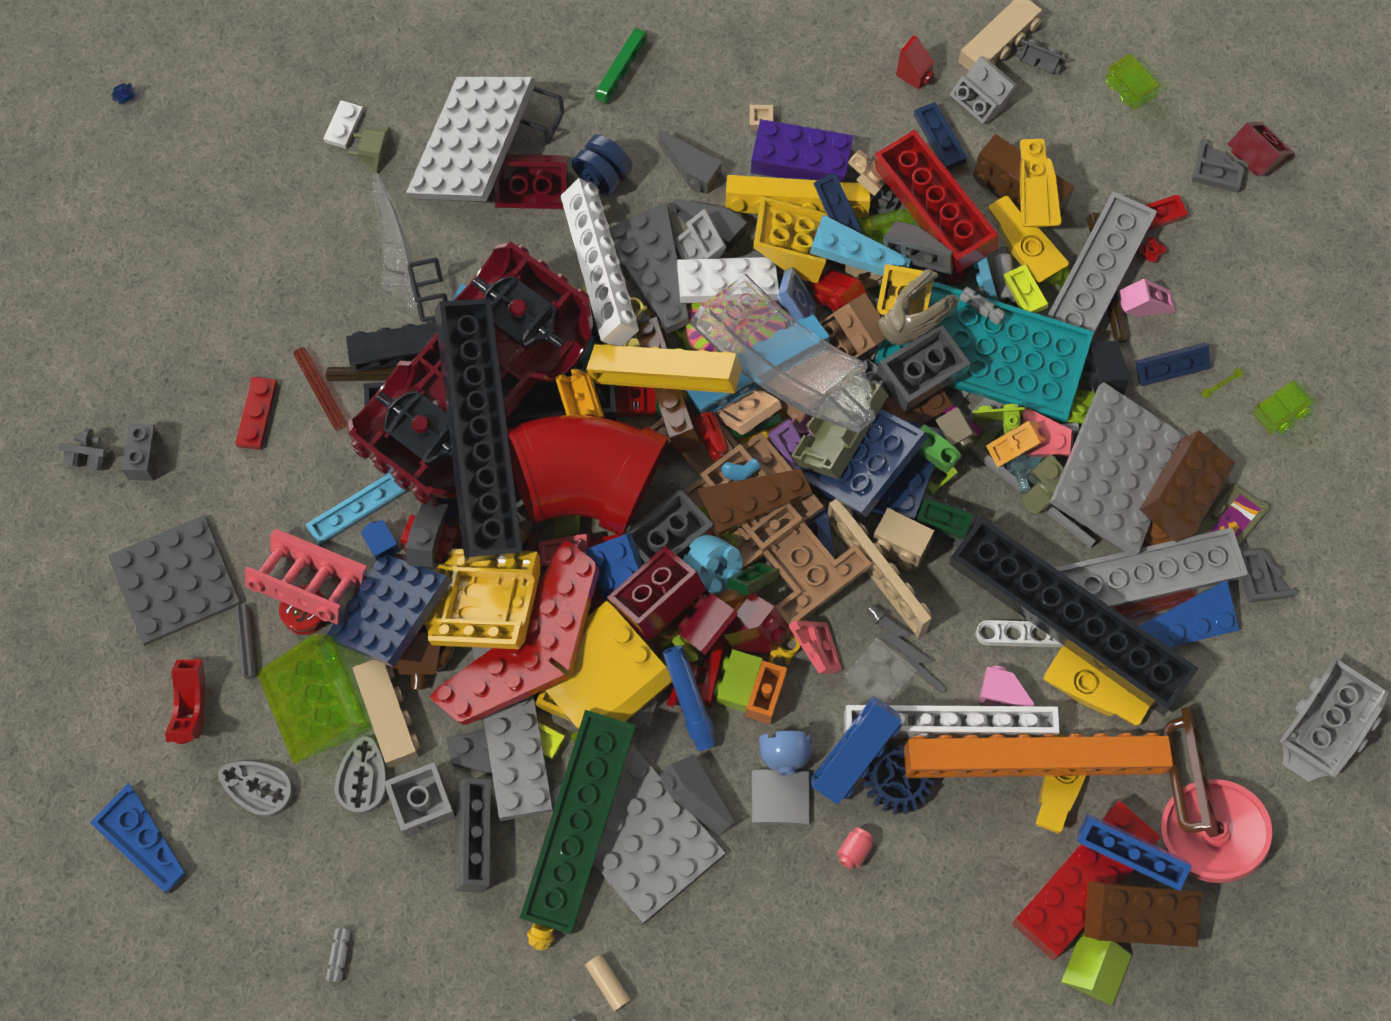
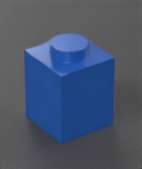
[360,519,400,561]

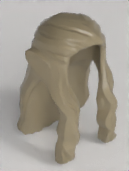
[878,269,959,345]

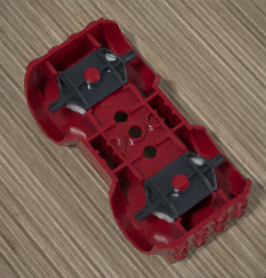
[348,241,593,507]

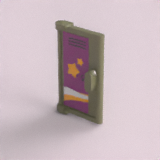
[1191,483,1271,546]

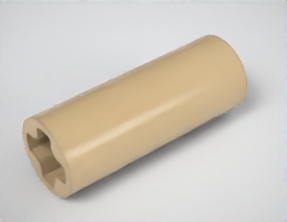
[585,954,632,1012]

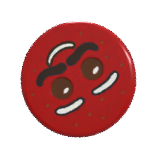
[279,585,327,635]

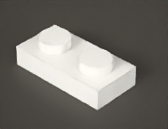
[323,100,364,149]

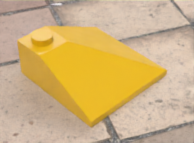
[753,196,828,283]

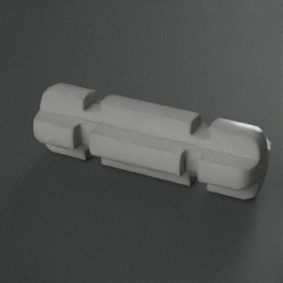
[960,287,1005,325]
[326,928,350,983]

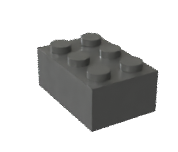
[877,324,970,412]
[621,488,714,565]

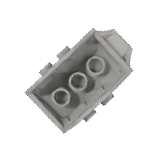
[1280,657,1389,782]

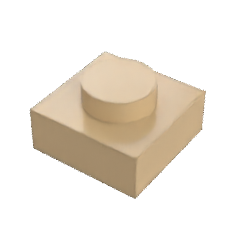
[749,105,773,130]

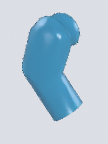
[721,458,761,481]

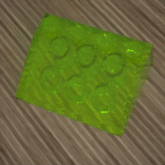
[256,634,370,764]

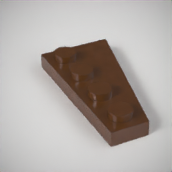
[697,469,812,536]

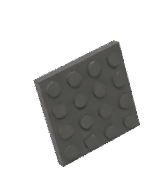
[108,515,241,646]

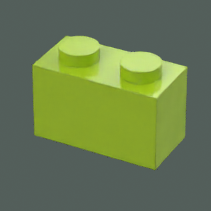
[714,649,762,713]

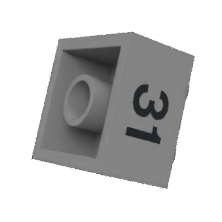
[384,762,456,838]

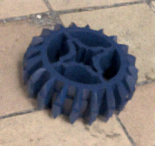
[863,743,934,815]

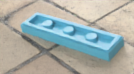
[305,474,406,546]

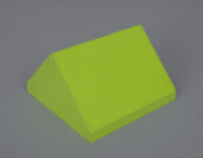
[1061,932,1132,1006]

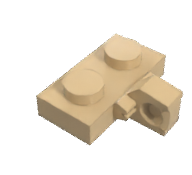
[848,150,886,196]

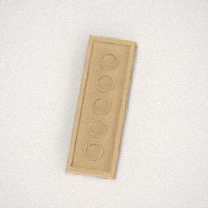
[828,499,931,638]

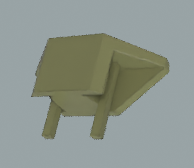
[348,127,389,176]

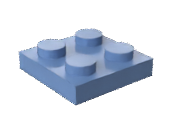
[778,267,817,324]

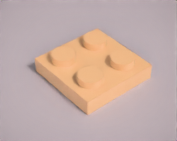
[715,388,782,435]

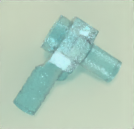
[1007,454,1040,494]

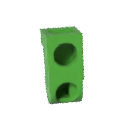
[916,425,961,472]

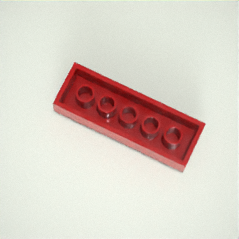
[874,129,998,274]
[1011,800,1161,960]

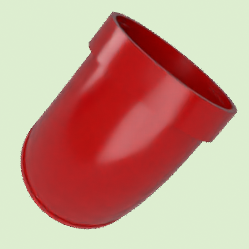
[507,415,669,536]

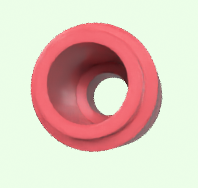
[837,827,874,869]

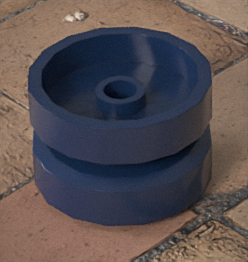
[571,135,633,196]

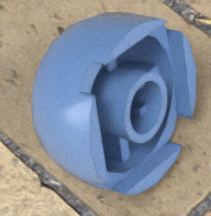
[759,731,812,776]

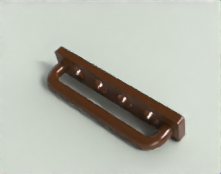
[1162,707,1219,838]

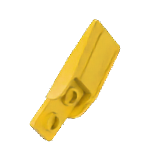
[1020,139,1061,227]
[988,196,1069,283]
[1043,646,1150,726]
[1036,733,1086,834]

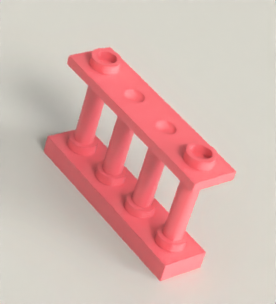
[245,528,367,625]

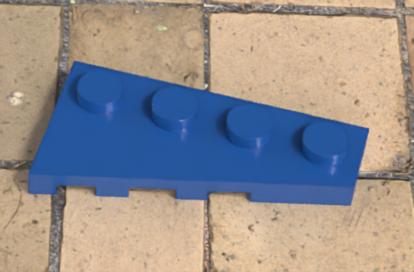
[1139,580,1239,647]
[90,783,186,894]

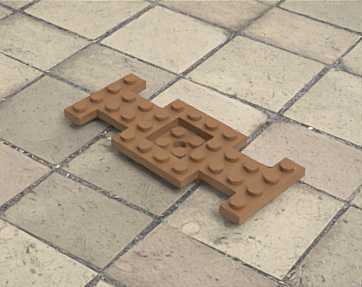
[649,400,872,626]

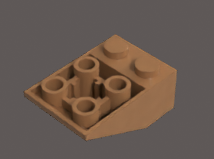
[819,293,886,362]

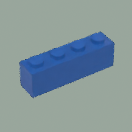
[811,696,902,804]
[1076,813,1192,891]

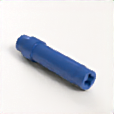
[663,645,717,751]

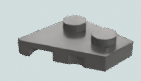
[1191,138,1244,193]

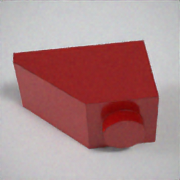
[896,35,934,90]

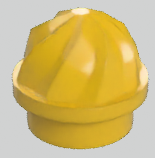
[527,923,554,951]

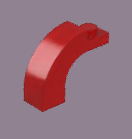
[165,659,205,744]

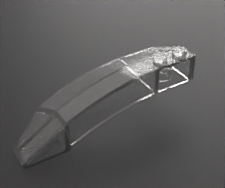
[690,274,875,433]

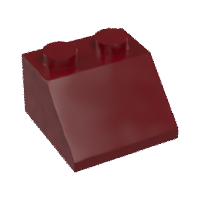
[1228,122,1295,176]
[677,593,738,655]
[721,593,791,656]

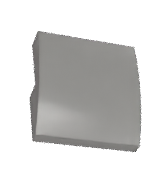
[674,209,727,260]
[752,770,809,826]

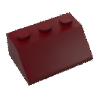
[495,154,568,209]
[607,546,706,641]

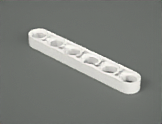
[976,620,1064,647]

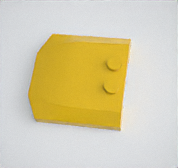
[424,549,540,649]
[544,601,672,729]

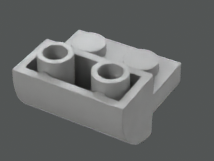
[949,56,1018,124]

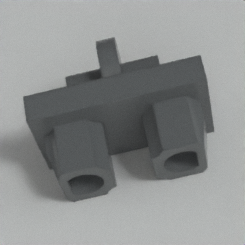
[59,428,112,470]

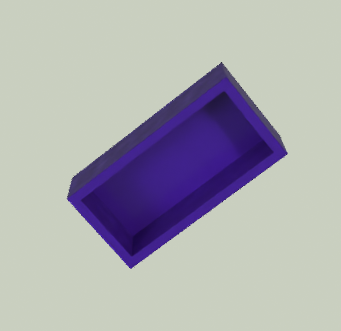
[751,119,853,182]

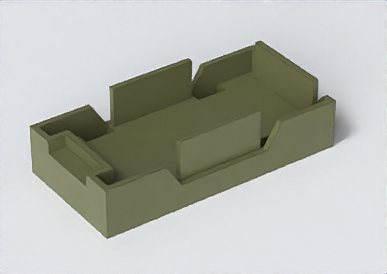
[791,373,888,480]

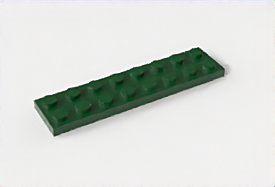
[520,710,637,935]

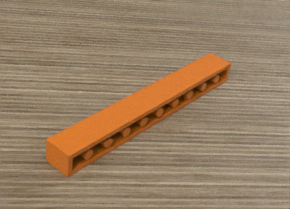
[904,733,1173,778]

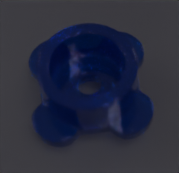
[111,83,135,105]

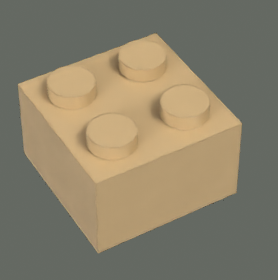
[872,508,934,571]

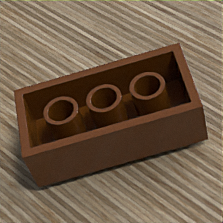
[973,134,1074,228]
[1139,430,1235,542]
[1084,881,1202,947]

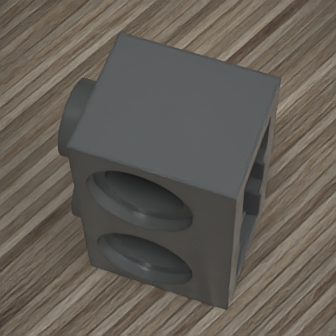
[122,423,160,481]

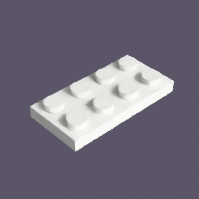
[677,257,779,303]

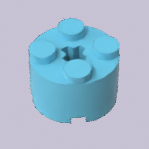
[683,535,742,595]

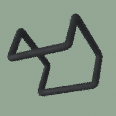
[520,87,564,144]
[408,257,448,322]

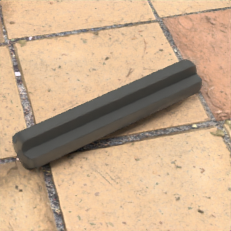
[235,604,257,679]

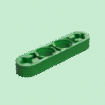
[595,28,648,104]

